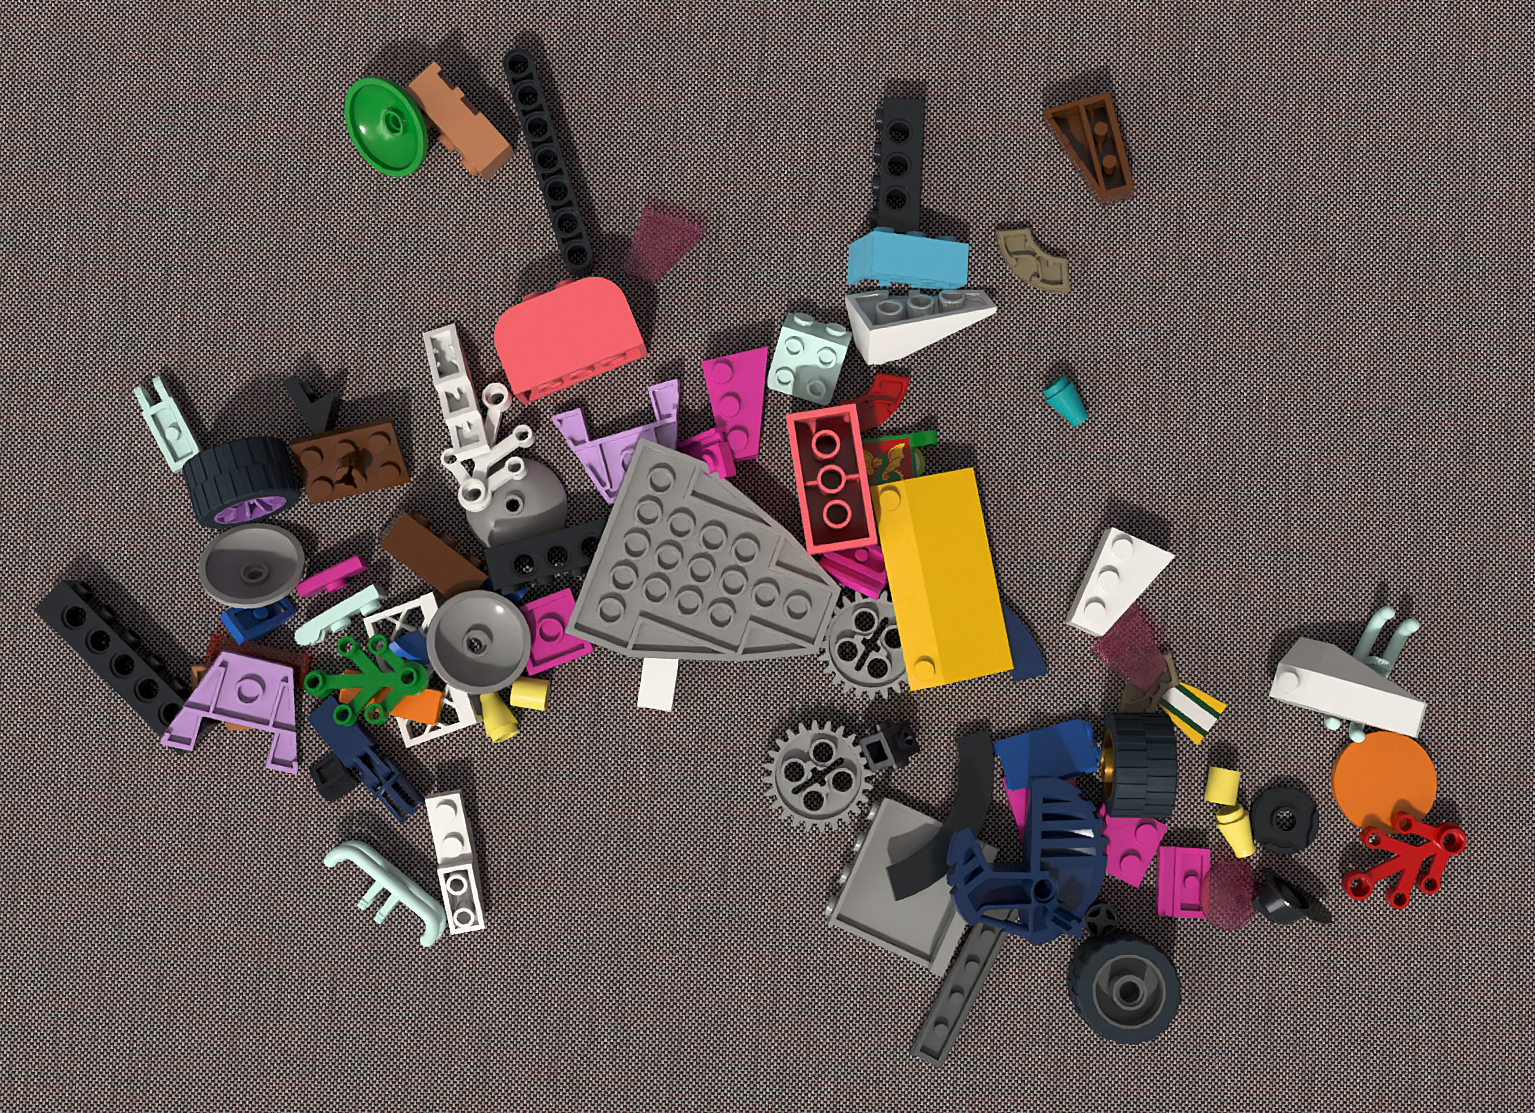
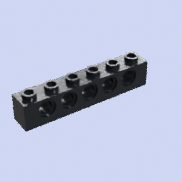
[34,580,220,755]

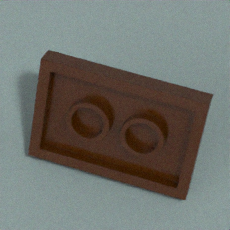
[289,417,411,505]

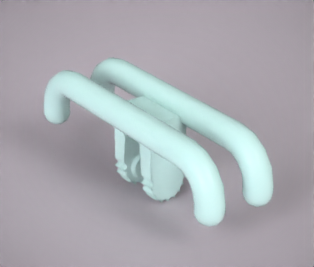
[1324,606,1420,743]
[324,840,447,947]

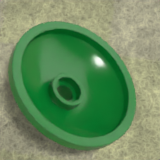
[344,76,428,177]

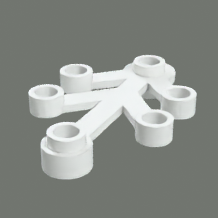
[441,383,535,512]

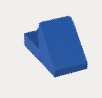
[219,596,297,645]

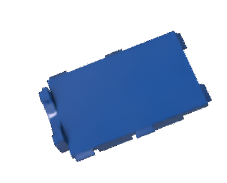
[992,717,1101,792]

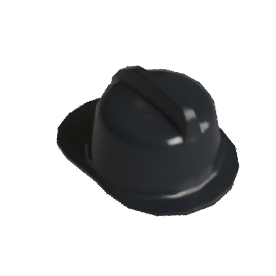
[1251,868,1332,926]

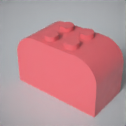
[494,277,648,405]
[786,403,878,555]

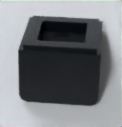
[308,752,359,803]

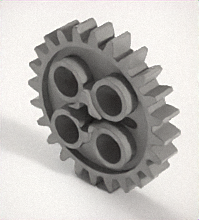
[818,590,909,700]
[762,720,874,833]

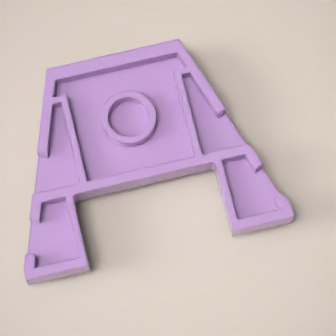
[551,378,680,506]
[160,649,298,774]

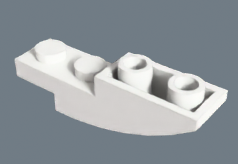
[425,789,486,935]

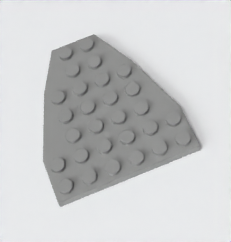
[564,437,841,662]

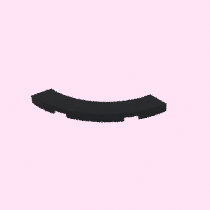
[885,729,994,901]

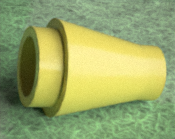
[478,691,519,743]
[1215,803,1256,858]

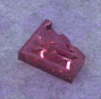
[623,208,706,284]
[1090,602,1167,695]

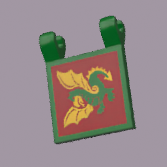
[861,430,937,506]

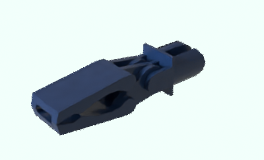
[306,694,426,825]

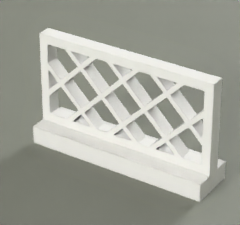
[363,592,484,748]

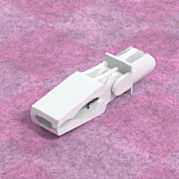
[637,658,681,712]

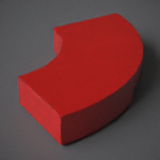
[838,372,910,434]

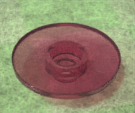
[1199,860,1259,930]

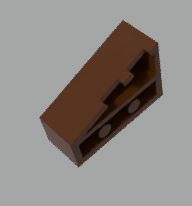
[1042,91,1135,207]
[377,505,488,599]

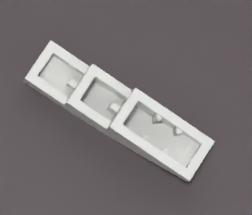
[422,323,492,462]

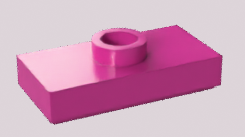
[296,555,370,598]

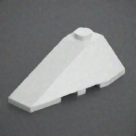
[1269,637,1427,738]

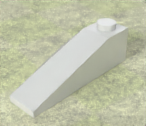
[845,290,997,365]

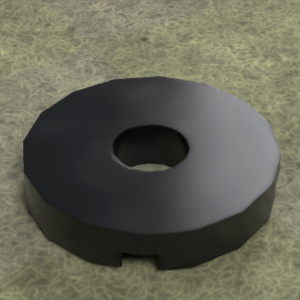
[1249,786,1319,855]

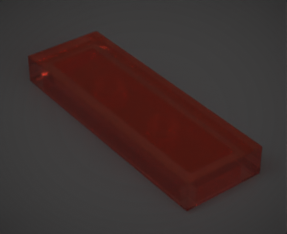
[203,633,314,689]

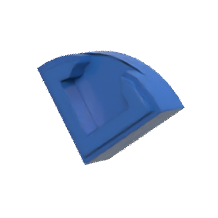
[388,630,431,665]

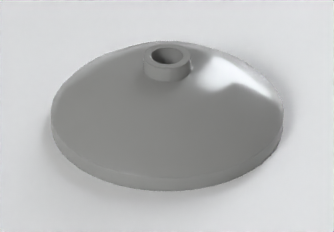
[466,457,568,559]
[198,523,306,609]
[426,590,531,695]

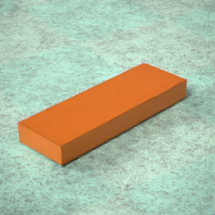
[338,668,445,726]

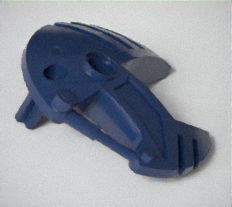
[946,775,1108,945]

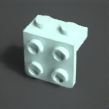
[766,312,853,406]

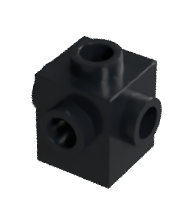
[858,718,921,772]

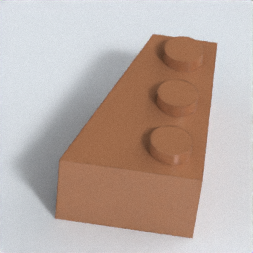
[404,61,515,181]

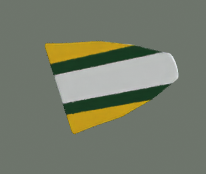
[1158,682,1227,745]

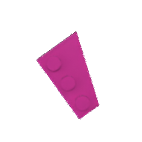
[701,346,768,464]

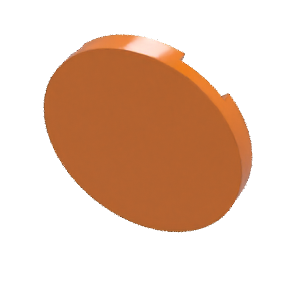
[1330,731,1437,835]

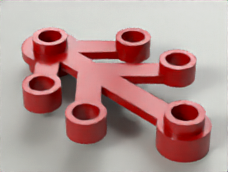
[1341,811,1467,909]

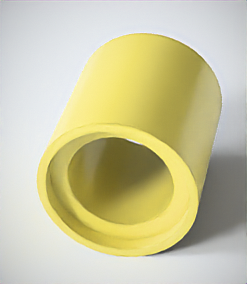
[510,676,551,711]
[1204,766,1241,806]

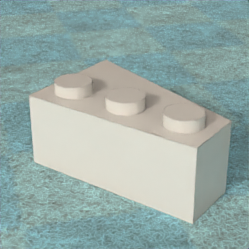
[1064,527,1176,637]

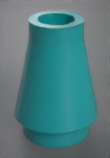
[1042,375,1090,427]

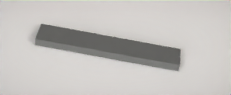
[909,909,1018,1069]

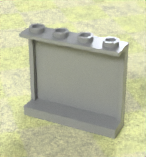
[824,795,999,977]

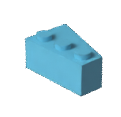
[847,227,969,290]

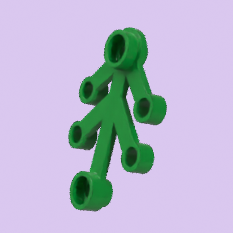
[304,634,429,726]

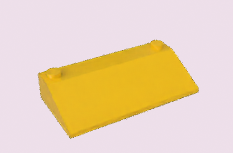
[870,467,1014,691]

